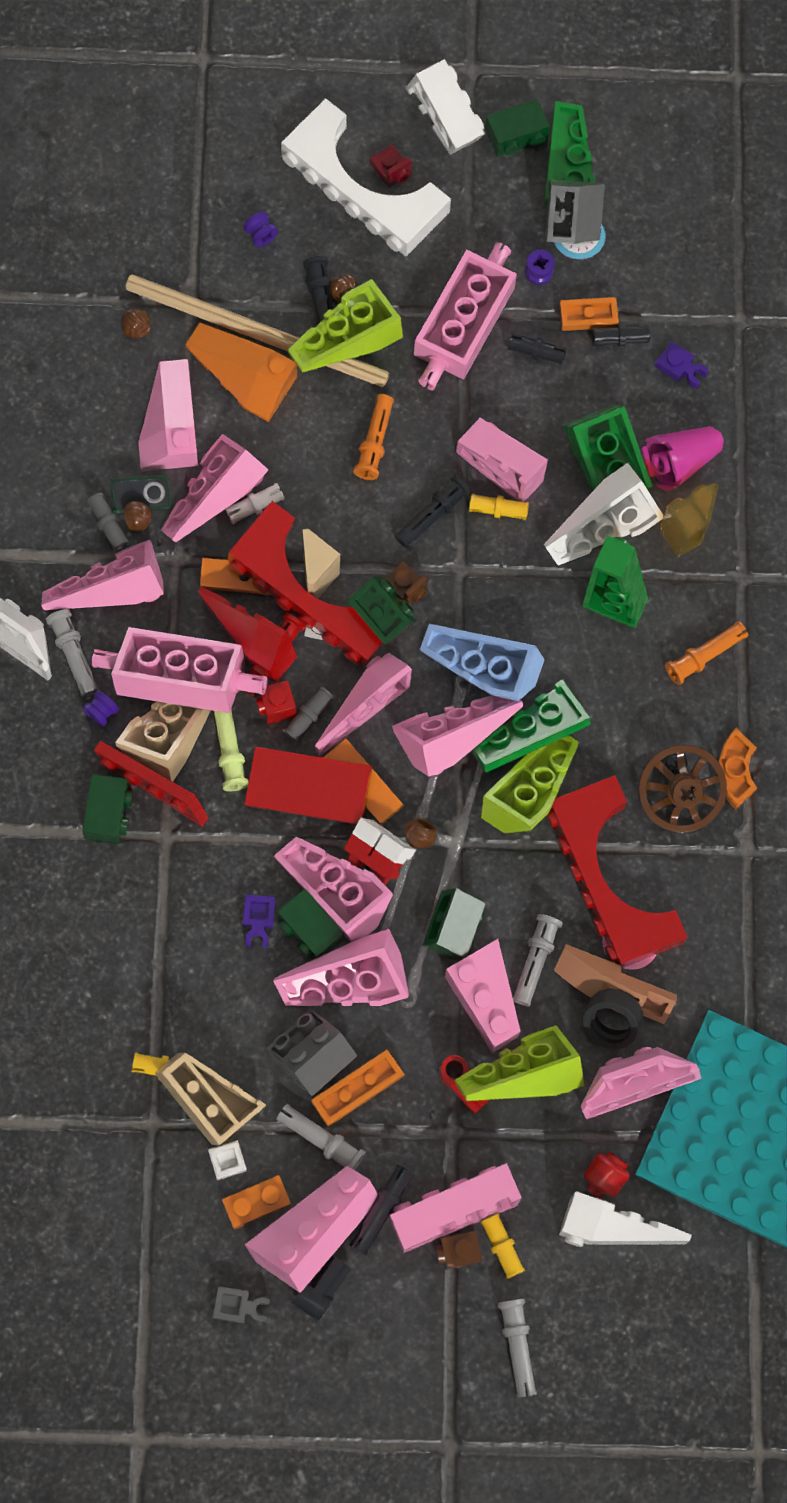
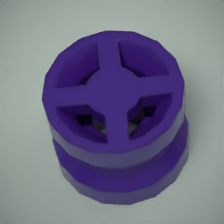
[243,212,278,247]
[525,250,555,285]
[82,690,119,727]

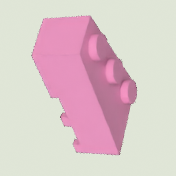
[456,418,548,502]
[445,939,520,1053]

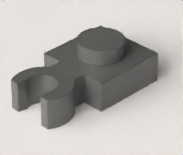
[213,1286,270,1324]

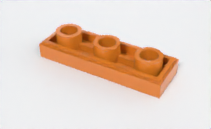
[200,558,271,595]
[324,738,404,825]

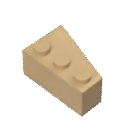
[155,1053,266,1145]

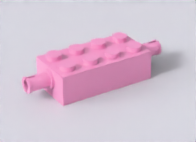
[414,243,517,390]
[92,627,267,713]

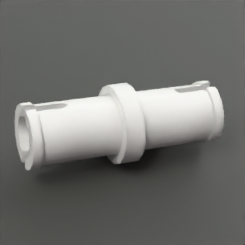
[225,483,285,524]

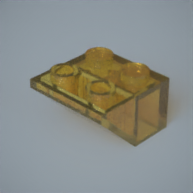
[659,482,719,557]

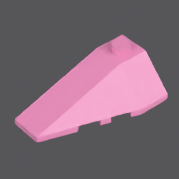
[138,359,198,471]
[161,434,268,542]
[41,540,164,610]
[315,653,412,757]
[274,837,393,942]

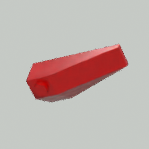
[198,587,297,683]

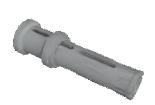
[46,609,99,697]
[513,914,563,1007]
[276,1104,366,1170]
[497,1299,537,1398]

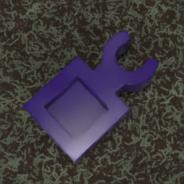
[655,341,709,388]
[243,895,276,949]

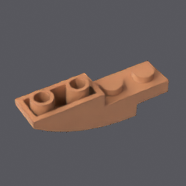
[554,944,677,1024]

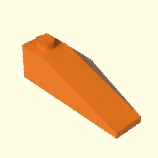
[185,323,297,422]

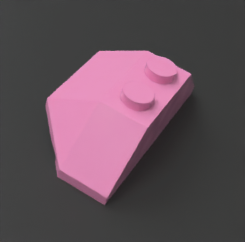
[581,1047,702,1120]

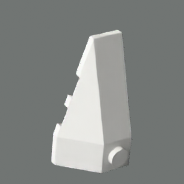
[559,1192,692,1247]

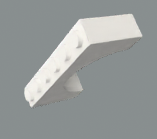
[281,99,451,256]

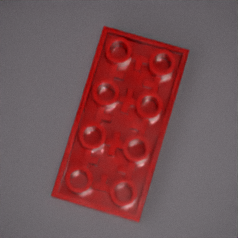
[244,747,373,825]

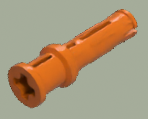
[353,394,394,480]
[665,621,748,685]

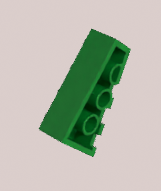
[582,536,648,629]

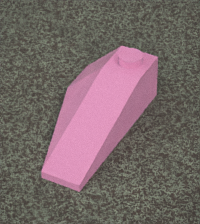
[392,696,523,776]
[274,929,409,1006]

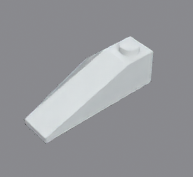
[544,463,665,565]

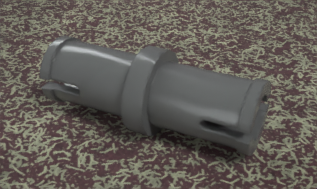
[87,493,130,551]
[282,686,334,743]

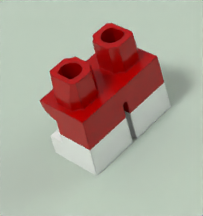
[344,818,416,885]

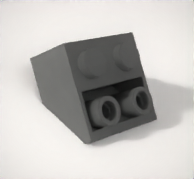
[544,180,605,243]
[266,1009,357,1096]

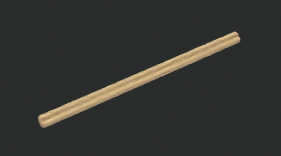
[126,275,389,387]

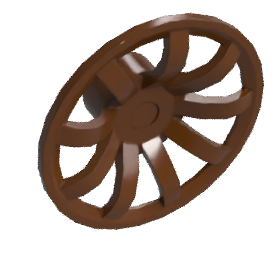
[638,744,727,832]

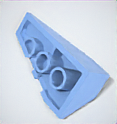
[420,624,544,701]

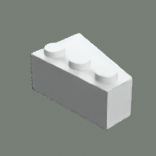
[406,59,484,155]

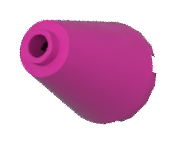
[642,426,724,491]

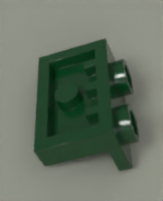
[347,577,417,645]

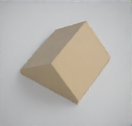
[303,529,340,599]

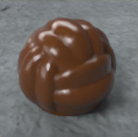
[329,274,358,305]
[121,309,151,339]
[123,501,152,532]
[404,817,437,849]

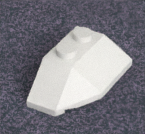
[0,598,52,681]

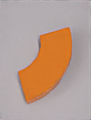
[718,728,757,810]

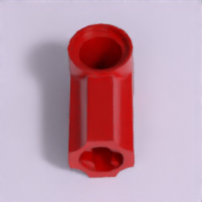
[438,1055,490,1115]

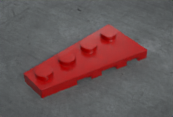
[94,741,209,827]

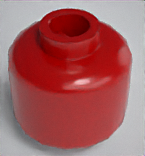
[584,1151,630,1199]

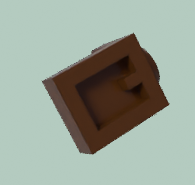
[386,561,428,605]
[435,1231,483,1271]

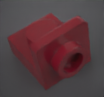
[370,144,412,188]

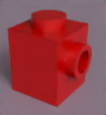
[256,680,296,725]

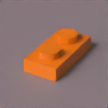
[559,297,619,331]
[222,1175,291,1229]

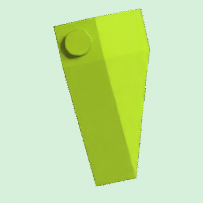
[288,279,403,373]
[481,735,579,833]
[455,1025,585,1101]

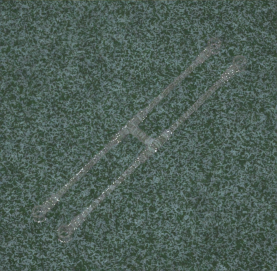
[381,676,484,1008]

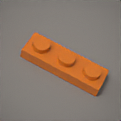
[311,1050,404,1127]

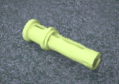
[214,710,249,792]

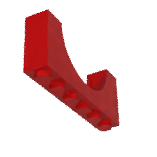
[227,501,401,667]
[546,775,688,969]

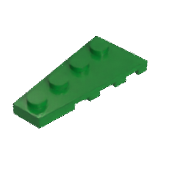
[544,101,596,205]
[472,679,591,772]

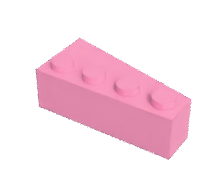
[389,1163,521,1253]
[245,1166,379,1293]

